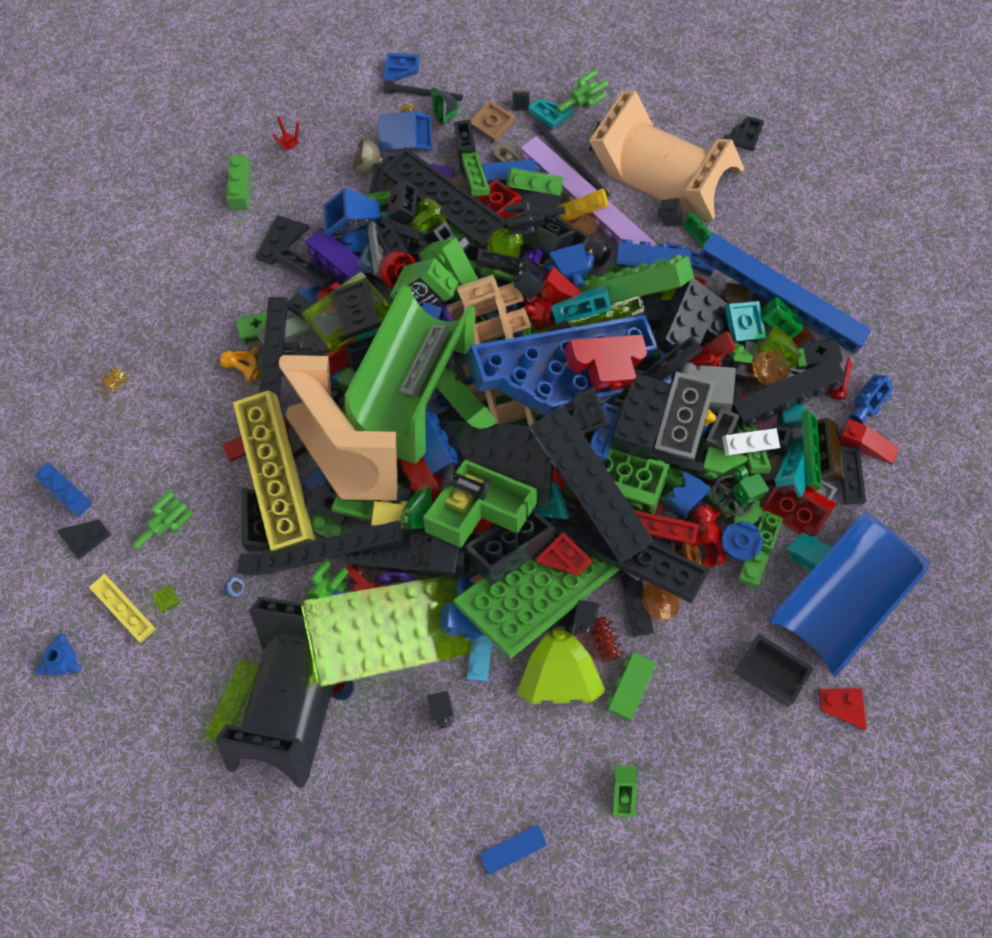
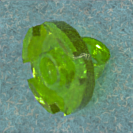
[411,198,447,232]
[488,228,523,258]

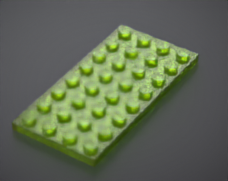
[301,576,471,687]

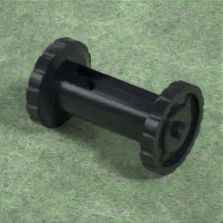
[439,464,490,502]

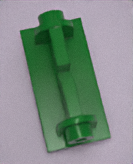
[682,212,713,248]

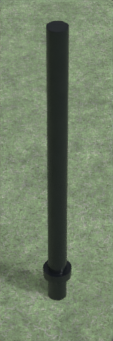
[534,120,610,197]

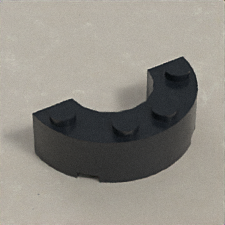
[545,600,599,636]

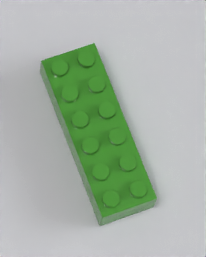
[579,254,694,302]

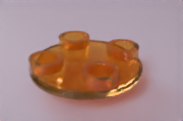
[753,349,791,386]

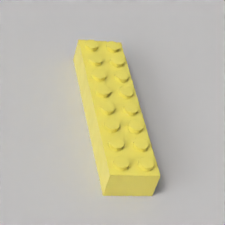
[233,390,315,551]

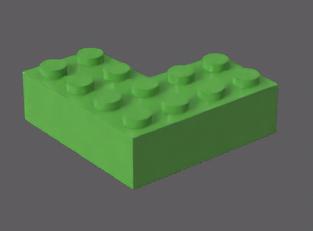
[423,460,537,548]

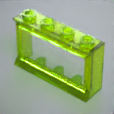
[302,271,390,352]

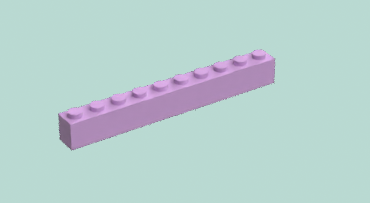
[521,136,656,247]

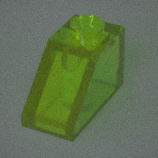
[759,326,802,370]

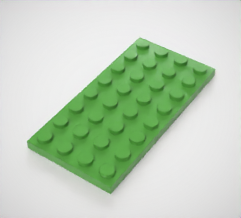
[453,538,620,659]

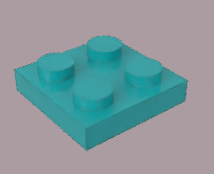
[725,301,766,342]

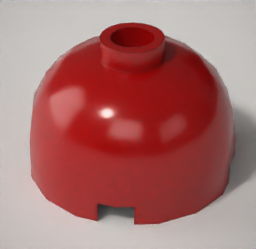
[379,251,416,288]

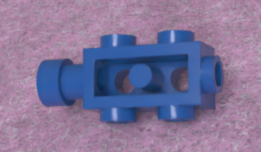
[849,375,893,424]

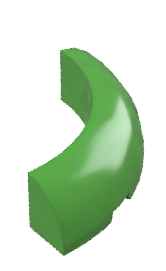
[436,368,497,429]

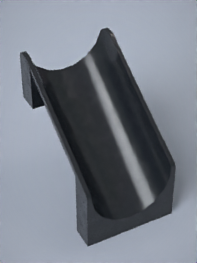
[215,596,344,788]

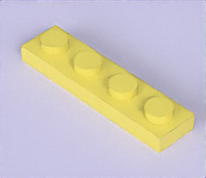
[89,574,156,643]

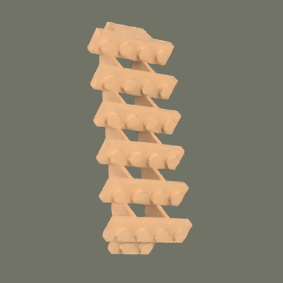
[447,275,539,426]

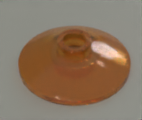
[642,584,680,620]

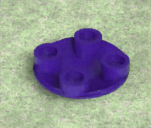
[376,571,416,588]

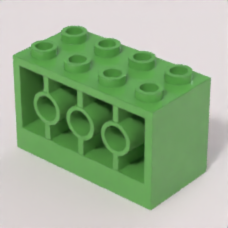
[601,449,669,514]

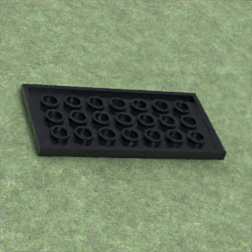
[401,420,554,508]

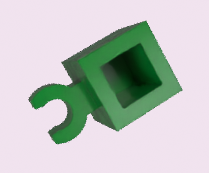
[732,466,769,506]

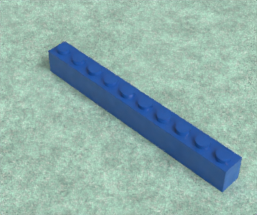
[697,233,871,353]

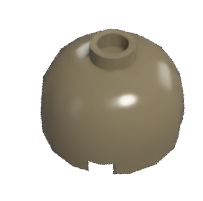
[352,138,382,175]

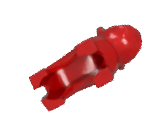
[690,504,726,568]

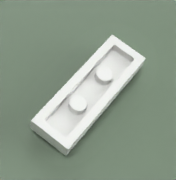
[722,428,780,456]

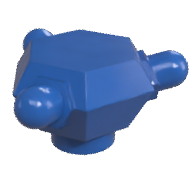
[35,634,81,675]

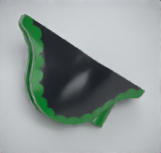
[431,87,459,126]

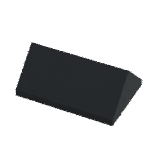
[241,488,270,552]

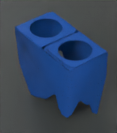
[660,470,711,521]

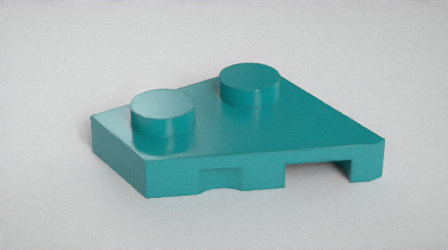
[528,99,574,130]

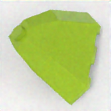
[517,627,605,704]

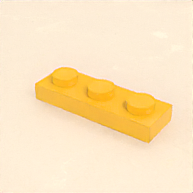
[558,189,609,222]

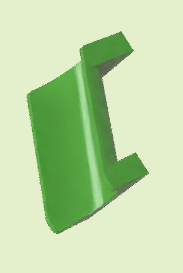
[345,285,475,464]

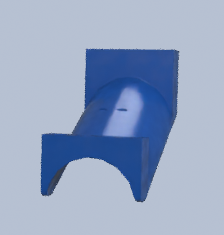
[768,510,931,677]

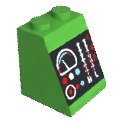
[390,258,459,308]

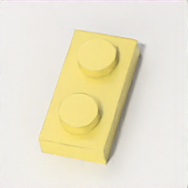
[446,473,484,514]

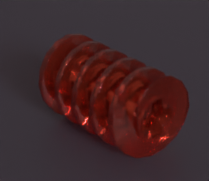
[591,617,625,663]

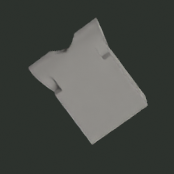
[678,362,736,413]

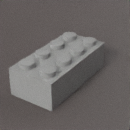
[655,372,715,461]

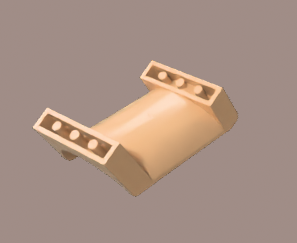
[589,91,744,222]
[279,355,398,500]

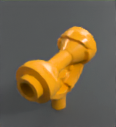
[220,347,261,383]

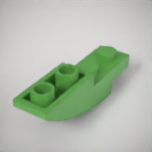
[738,511,783,589]

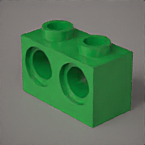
[762,296,802,342]

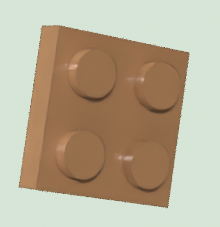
[471,100,516,143]

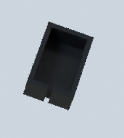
[733,633,814,707]

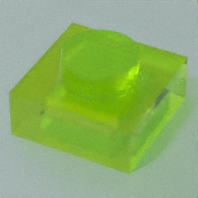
[153,585,181,613]

